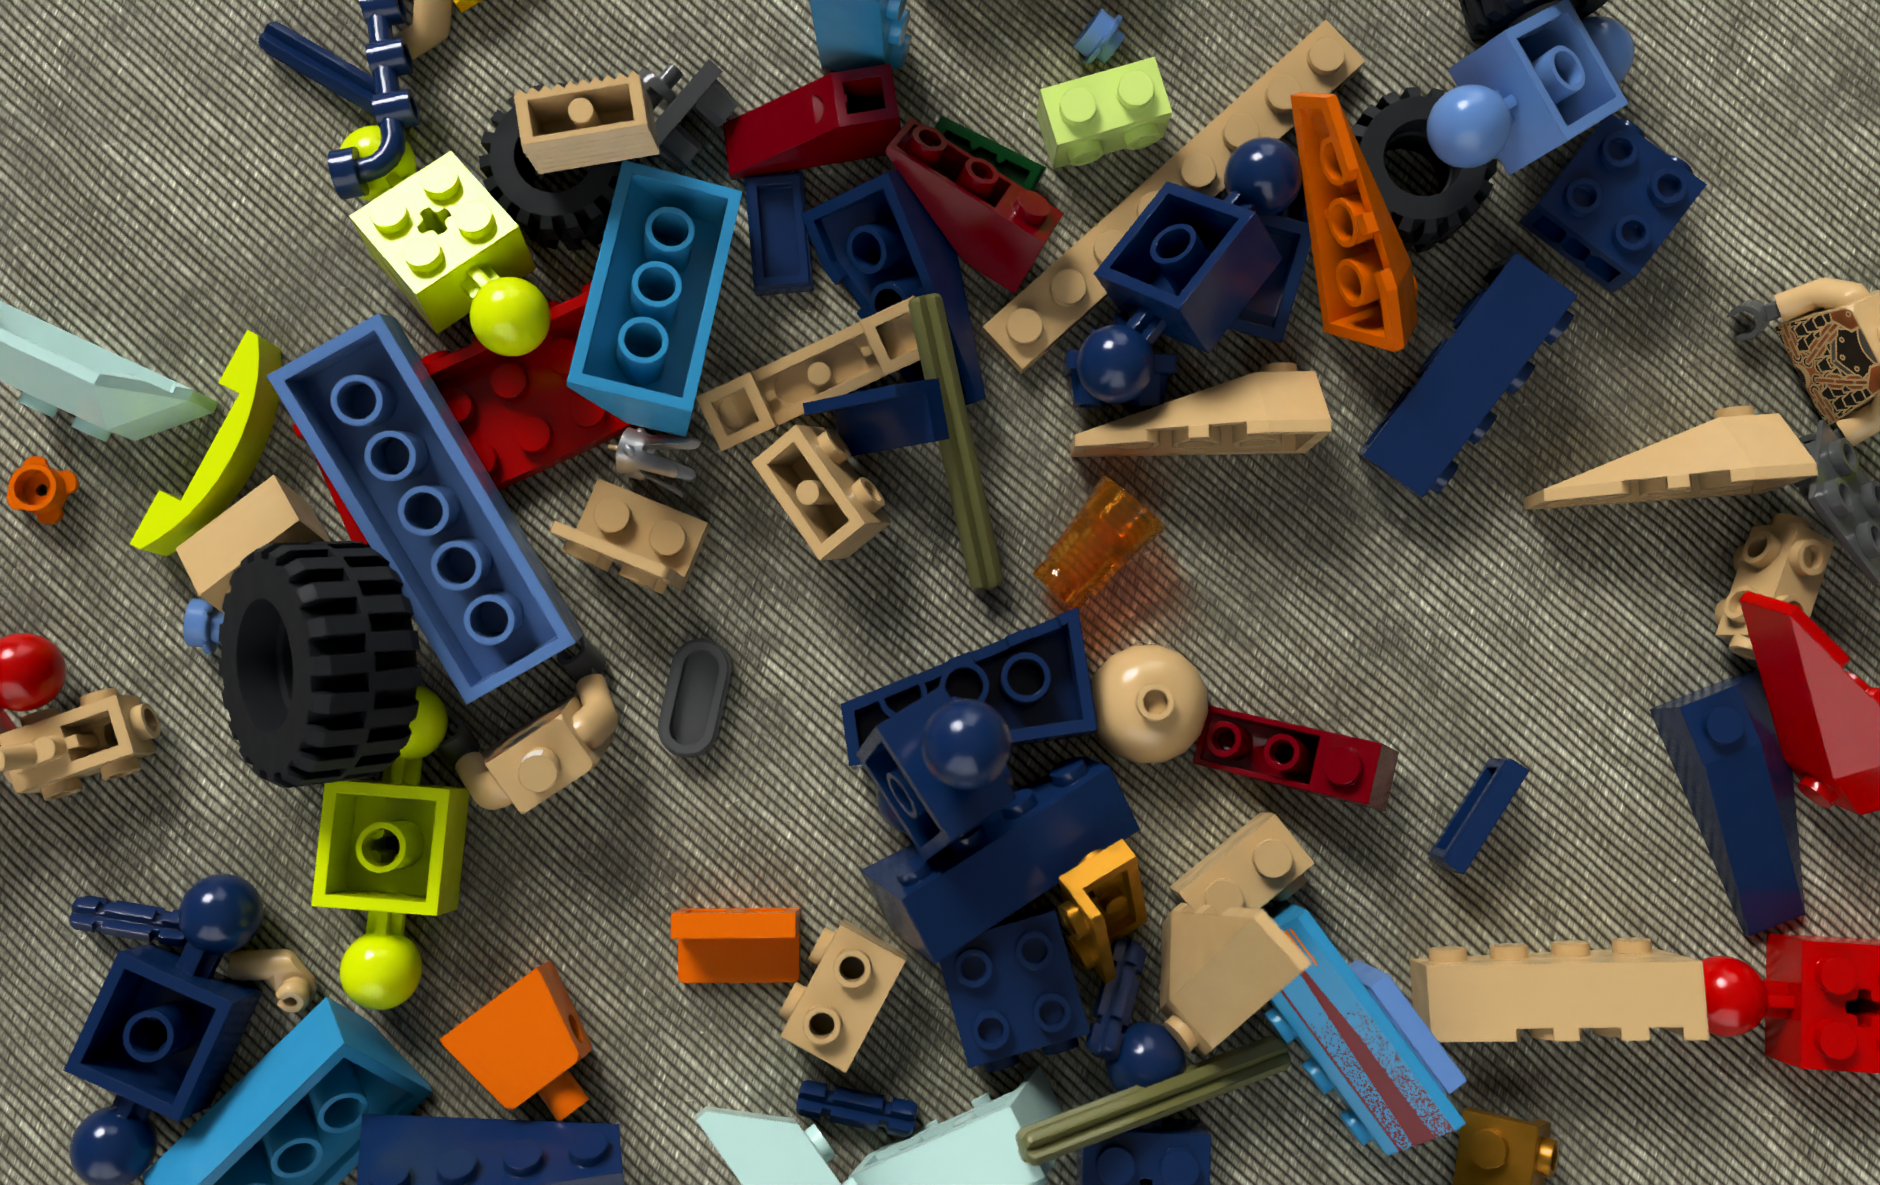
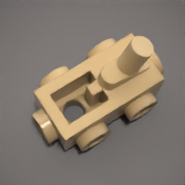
[1715,513,1835,660]
[0,688,160,801]

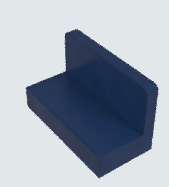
[803,378,950,457]

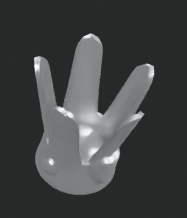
[607,427,701,497]

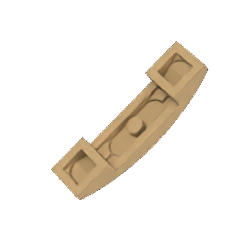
[696,296,920,452]

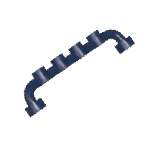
[328,0,420,200]

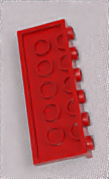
[292,281,640,548]

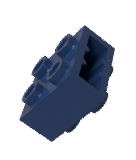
[1518,114,1707,293]
[939,905,1090,1073]

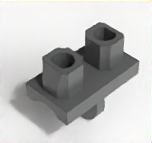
[637,59,738,171]

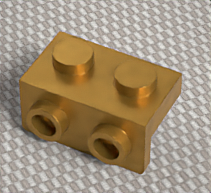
[1058,839,1148,984]
[1453,1107,1559,1185]

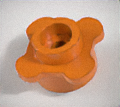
[7,456,79,525]

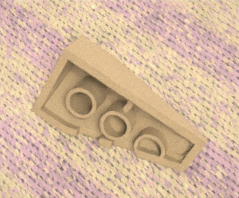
[1070,362,1332,457]
[1523,406,1818,510]
[1160,903,1312,1058]

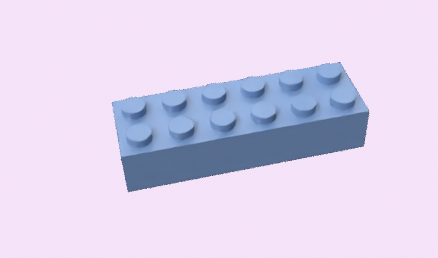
[267,313,584,704]

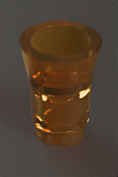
[1033,475,1166,611]

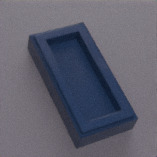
[744,172,814,296]
[1428,758,1530,875]

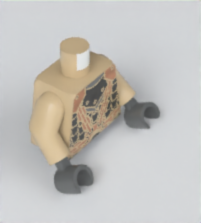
[1727,277,1880,447]
[437,636,619,814]

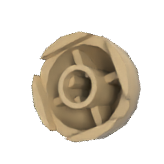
[1090,644,1208,764]

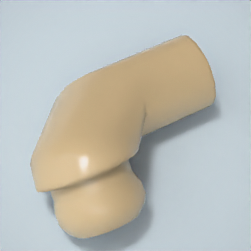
[393,0,453,61]
[229,949,317,1013]

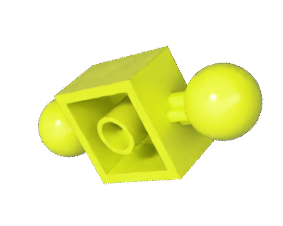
[340,125,551,357]
[311,685,470,1010]

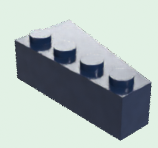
[1358,253,1578,498]
[841,607,1098,770]
[860,756,1140,964]
[357,1114,624,1185]

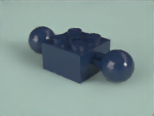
[1077,137,1302,404]
[856,685,1017,861]
[63,874,263,1185]
[1076,1021,1211,1185]

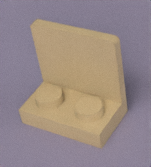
[550,478,711,595]

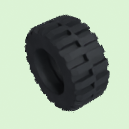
[218,541,421,788]

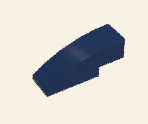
[1228,182,1311,343]

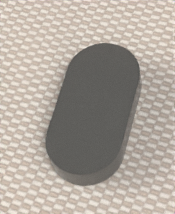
[658,638,734,758]

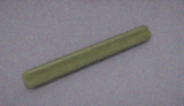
[908,293,1004,590]
[1016,1036,1291,1166]

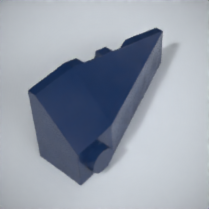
[801,169,986,405]
[1649,667,1805,936]

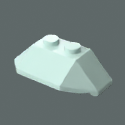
[0,301,219,442]
[695,1106,858,1185]

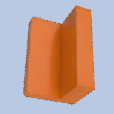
[671,907,801,983]

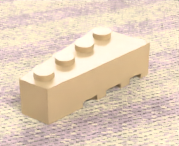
[1409,937,1710,1042]

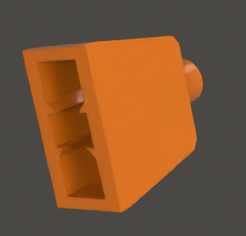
[439,960,593,1122]

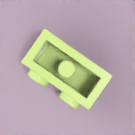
[1036,56,1172,169]

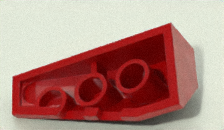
[1739,590,1880,815]

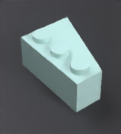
[848,1065,1063,1185]

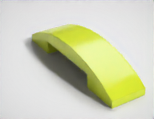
[130,330,282,556]

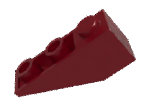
[723,63,901,180]
[885,118,1064,294]
[1193,705,1399,811]

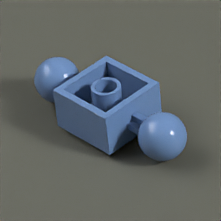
[1426,0,1634,176]

